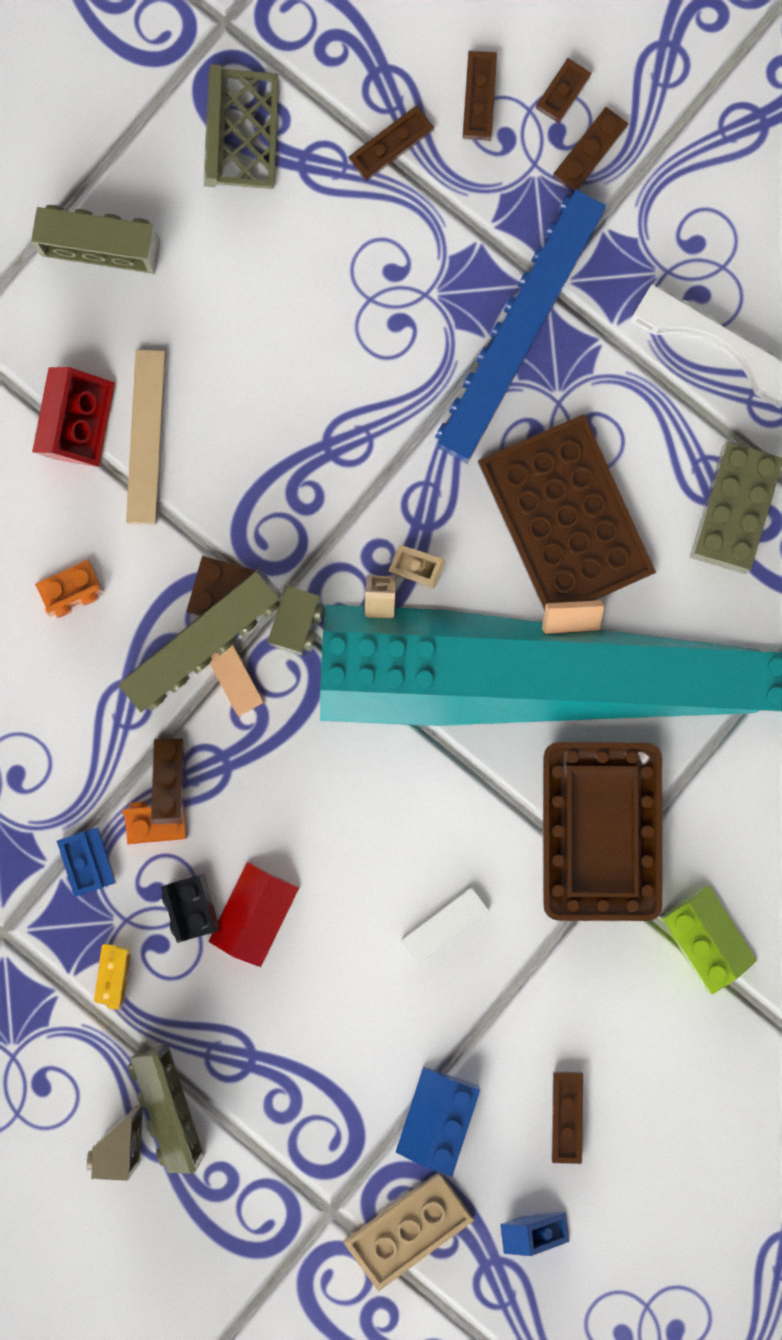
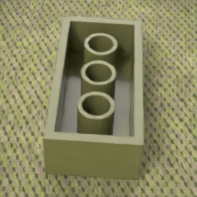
[31,205,160,274]
[690,441,782,574]

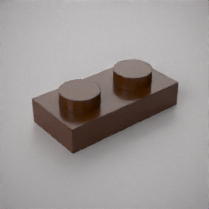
[536,58,592,124]

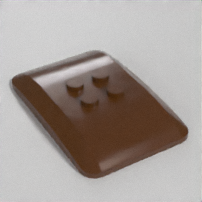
[543,742,663,921]

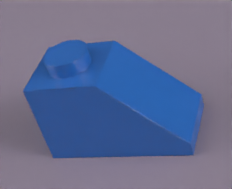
[500,1212,569,1256]

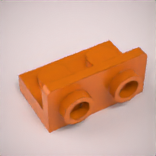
[35,560,104,618]
[122,801,187,845]

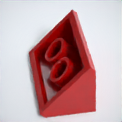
[208,862,300,968]

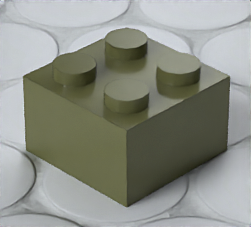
[268,585,325,657]

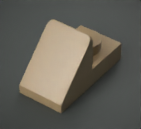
[388,545,446,589]
[365,575,396,618]

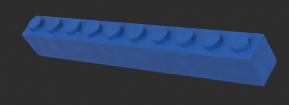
[435,189,606,464]

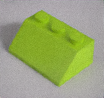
[660,885,757,995]

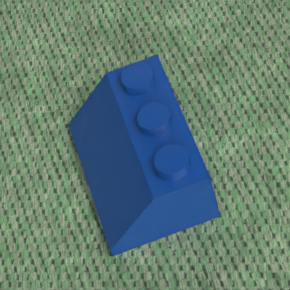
[395,1067,480,1177]

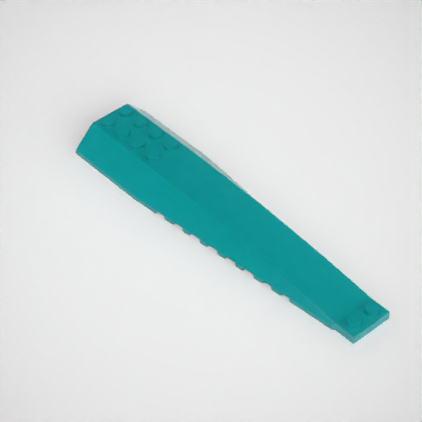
[320,605,782,726]

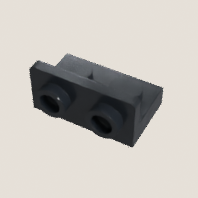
[161,874,220,943]

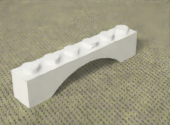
[631,285,782,409]

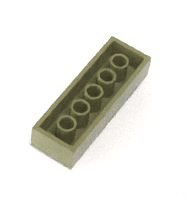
[118,567,282,713]

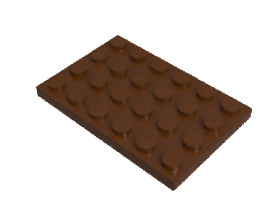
[477,414,656,611]

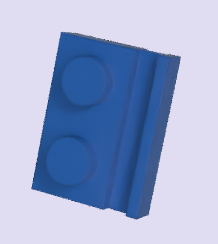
[56,827,117,897]

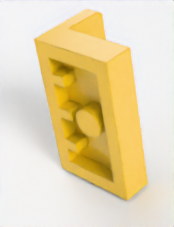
[94,944,132,1010]

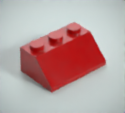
[32,367,115,467]

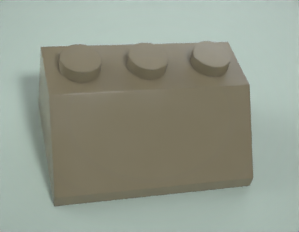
[87,1105,143,1181]

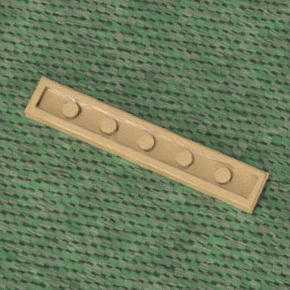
[126,350,166,525]

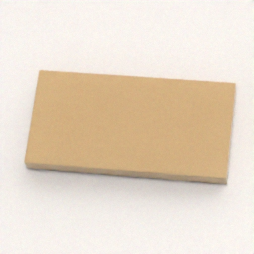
[343,1172,475,1292]

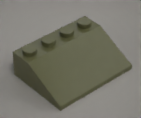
[128,1043,204,1174]

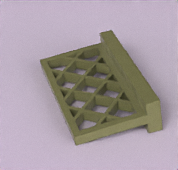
[204,64,278,189]

